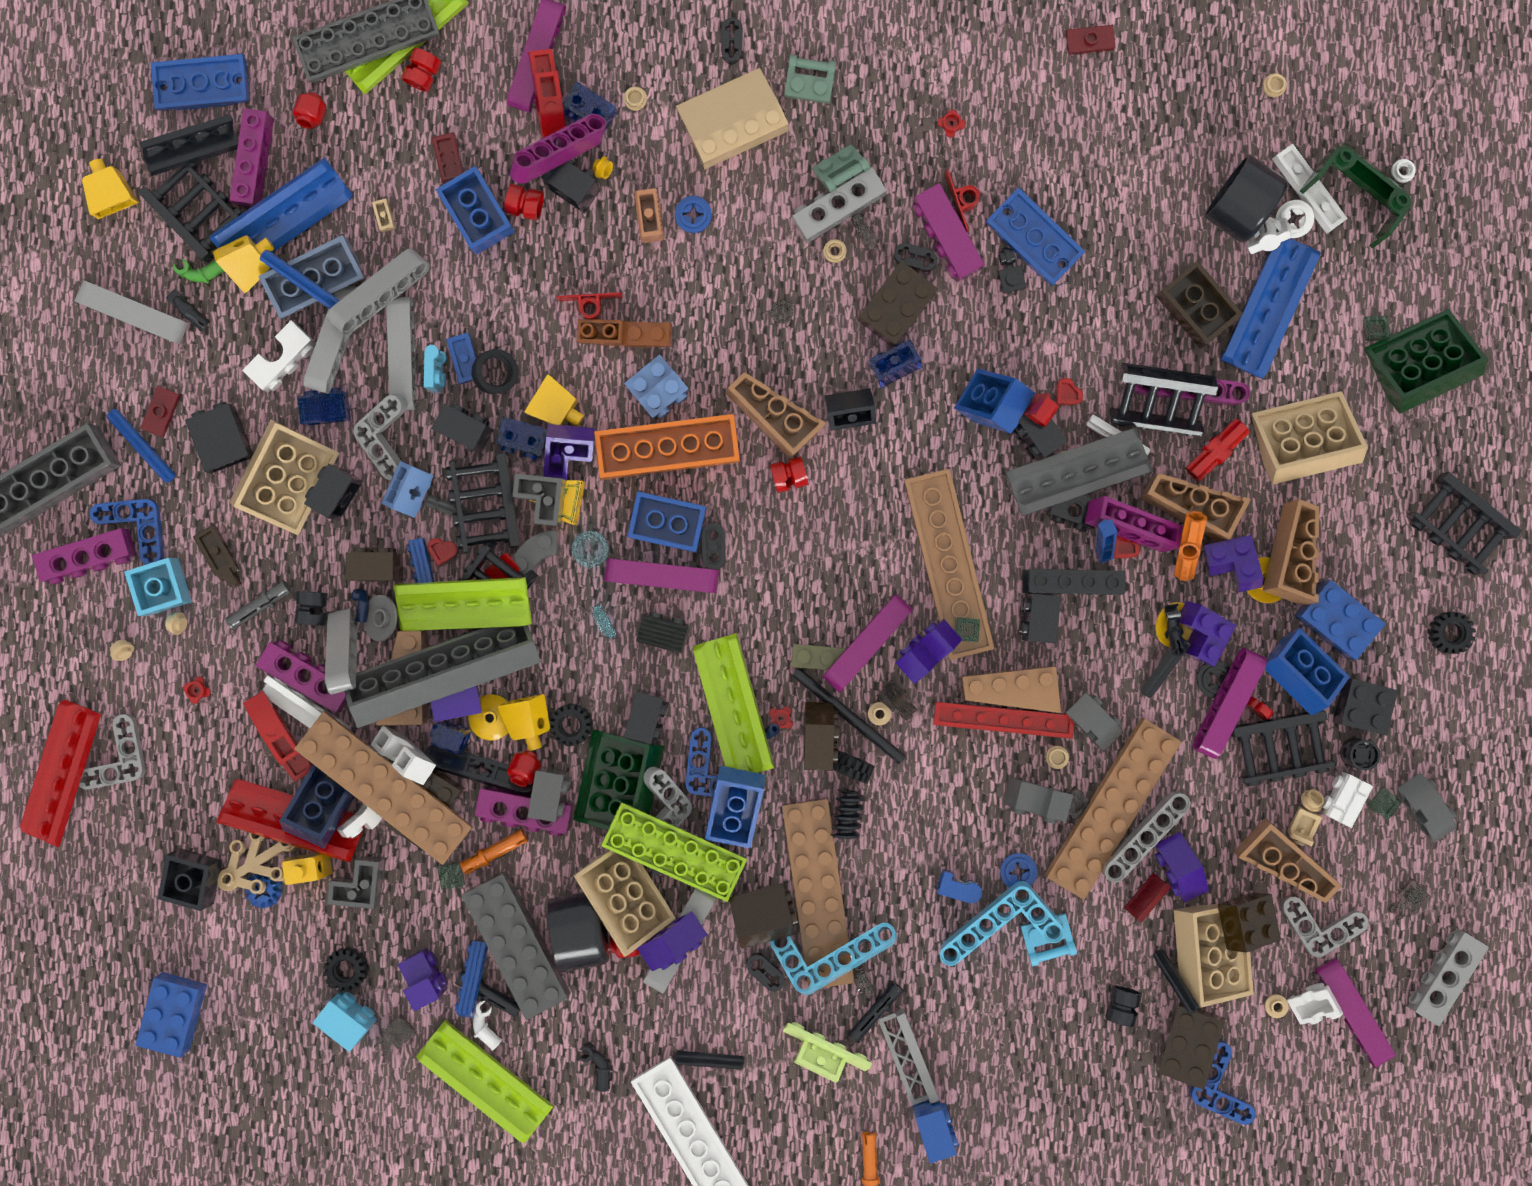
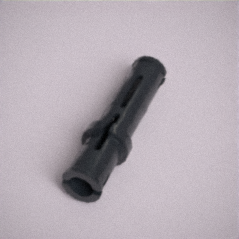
[455,970,520,1018]
[847,981,904,1044]

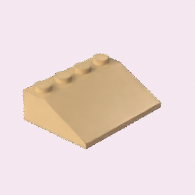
[676,68,789,170]
[1251,391,1368,485]
[230,419,339,535]
[574,849,676,957]
[1174,904,1254,1008]

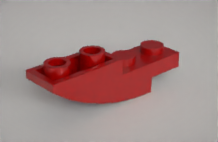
[528,49,565,139]
[243,690,312,782]

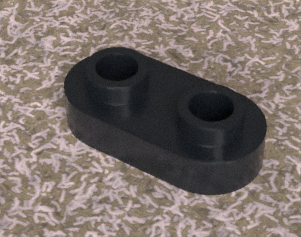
[702,523,726,570]

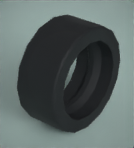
[471,349,518,395]

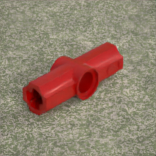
[1185,418,1250,482]

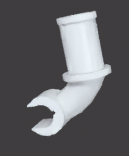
[473,999,502,1051]

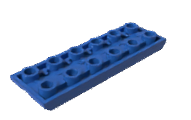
[209,157,353,253]
[1220,238,1321,379]

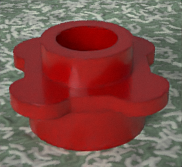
[938,109,965,138]
[183,676,211,704]
[769,706,793,729]

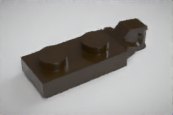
[193,525,242,588]

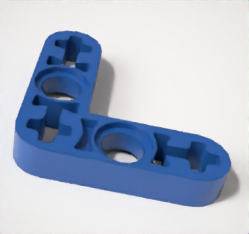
[89,499,164,565]
[686,727,717,797]
[1190,1040,1256,1125]

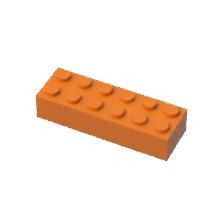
[594,414,740,480]

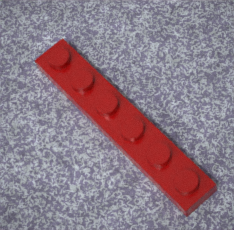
[933,701,1074,739]

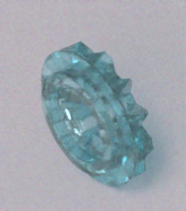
[572,531,609,568]
[591,605,616,640]

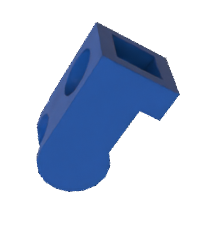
[936,869,982,903]

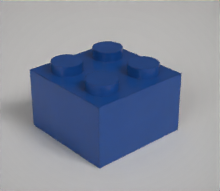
[912,1100,959,1163]

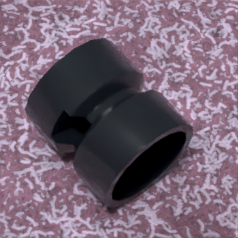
[294,591,328,626]
[1340,738,1381,771]
[1105,985,1142,1027]

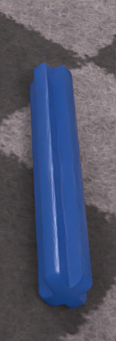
[260,250,340,309]
[106,409,176,483]

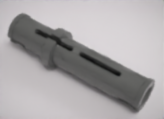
[225,580,292,630]

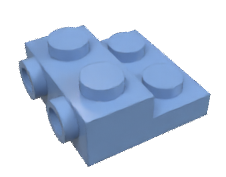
[624,354,689,420]

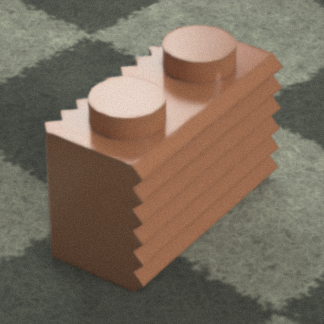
[634,188,665,243]

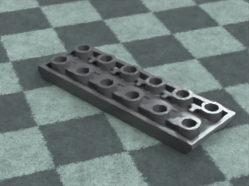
[292,0,440,82]
[1006,428,1153,517]

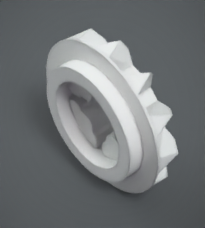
[1275,200,1314,238]

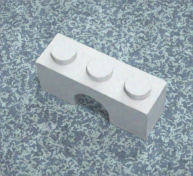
[242,321,316,392]
[370,725,436,785]

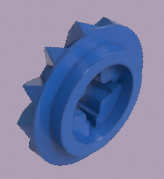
[675,196,712,234]
[1000,853,1037,890]
[244,874,282,909]

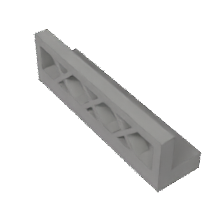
[878,1008,939,1106]

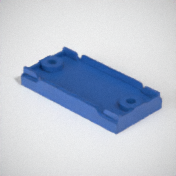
[151,54,250,111]
[985,187,1086,286]

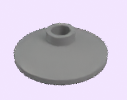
[364,595,397,641]

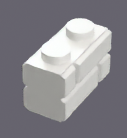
[1321,772,1373,828]

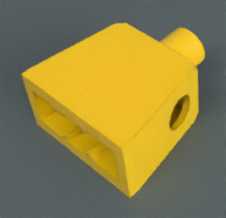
[82,159,139,219]
[213,235,275,293]
[524,374,585,427]
[497,694,550,751]

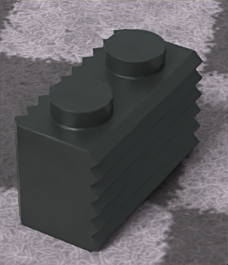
[636,611,689,654]

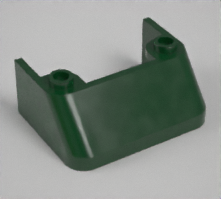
[1300,142,1411,249]

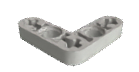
[353,394,408,480]
[79,714,146,790]
[643,766,692,827]
[1281,895,1369,957]

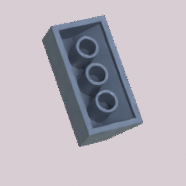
[258,235,365,319]

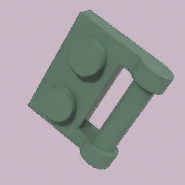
[784,54,836,104]
[812,144,870,193]

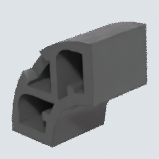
[513,530,560,574]
[1066,693,1123,752]
[1397,773,1457,843]
[1004,777,1073,824]

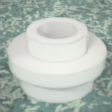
[1391,159,1415,183]

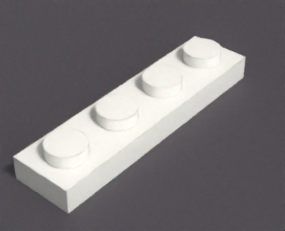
[1272,144,1348,234]

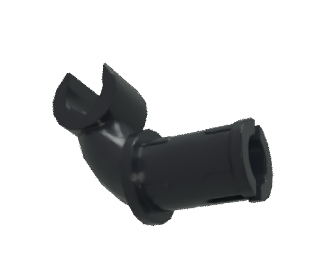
[166,289,210,332]
[1164,604,1187,656]
[579,1043,613,1092]

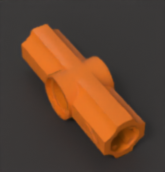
[1174,511,1207,581]

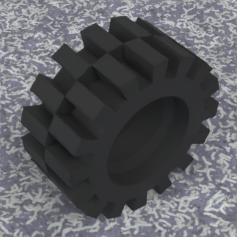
[1427,612,1476,654]
[549,704,593,746]
[833,750,875,784]
[323,947,369,992]

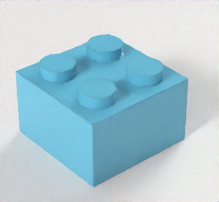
[124,558,192,616]
[313,991,377,1052]

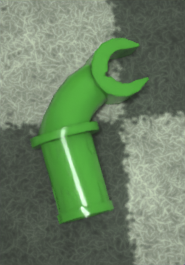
[173,259,225,284]

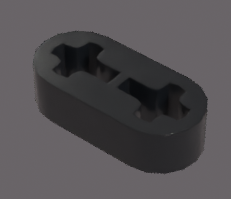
[721,17,743,64]
[894,243,937,272]
[747,953,784,992]

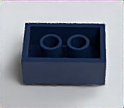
[279,764,355,849]

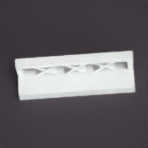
[262,675,351,729]

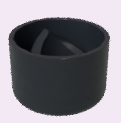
[1204,154,1288,242]
[547,892,610,973]

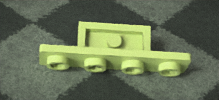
[783,1022,872,1083]

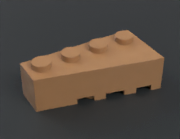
[726,372,826,459]
[1140,473,1251,542]
[1262,499,1319,606]
[376,631,428,725]
[960,666,1061,713]
[1234,817,1342,903]

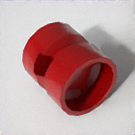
[401,48,442,93]
[504,183,544,221]
[770,456,809,493]

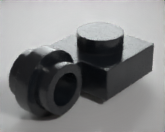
[998,247,1027,294]

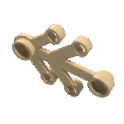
[217,833,298,894]

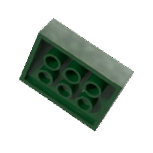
[1364,309,1488,414]
[573,729,665,830]

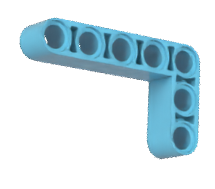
[940,881,1064,966]
[770,923,897,995]

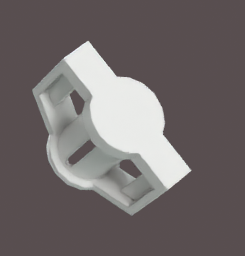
[1247,217,1292,255]

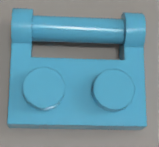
[424,345,447,393]
[1020,913,1077,967]

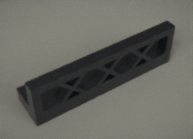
[139,114,238,176]

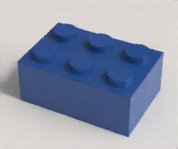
[435,165,515,255]
[954,368,1035,434]
[627,491,707,553]
[1294,580,1386,660]
[1265,627,1350,716]
[705,766,766,849]
[135,972,207,1058]

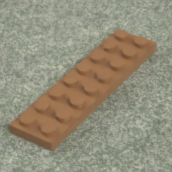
[904,468,995,660]
[294,711,473,865]
[1044,717,1182,900]
[782,798,855,988]

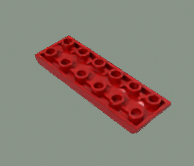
[20,700,101,847]
[216,779,365,863]

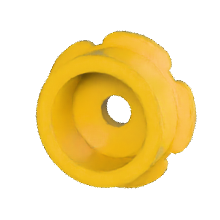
[592,156,613,179]

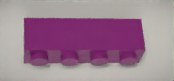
[912,183,985,282]

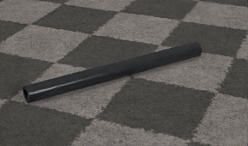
[792,668,906,764]

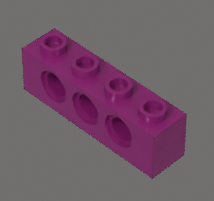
[230,108,274,208]
[1085,496,1183,553]
[32,528,137,585]
[256,640,347,713]
[474,786,574,836]

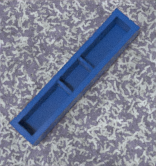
[1095,519,1118,563]
[407,538,435,583]
[455,941,488,1018]

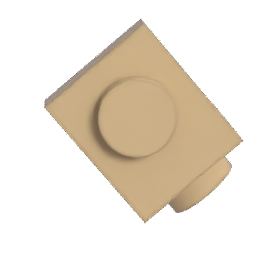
[1287,806,1322,846]

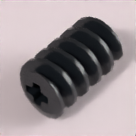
[831,789,866,839]

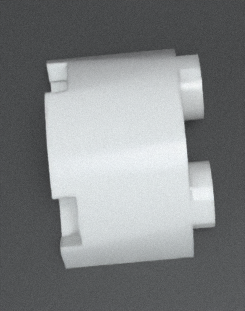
[1287,983,1343,1025]

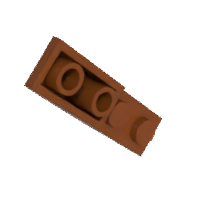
[577,319,672,348]

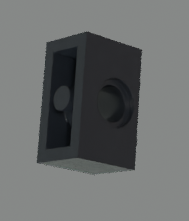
[1046,496,1094,532]

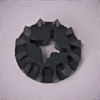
[1196,661,1230,698]

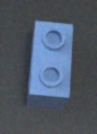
[381,461,434,518]

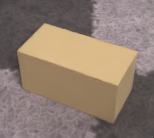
[372,198,396,233]

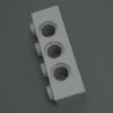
[792,167,887,244]
[1407,928,1489,1027]

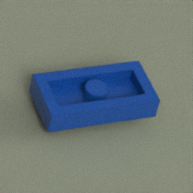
[446,333,477,384]

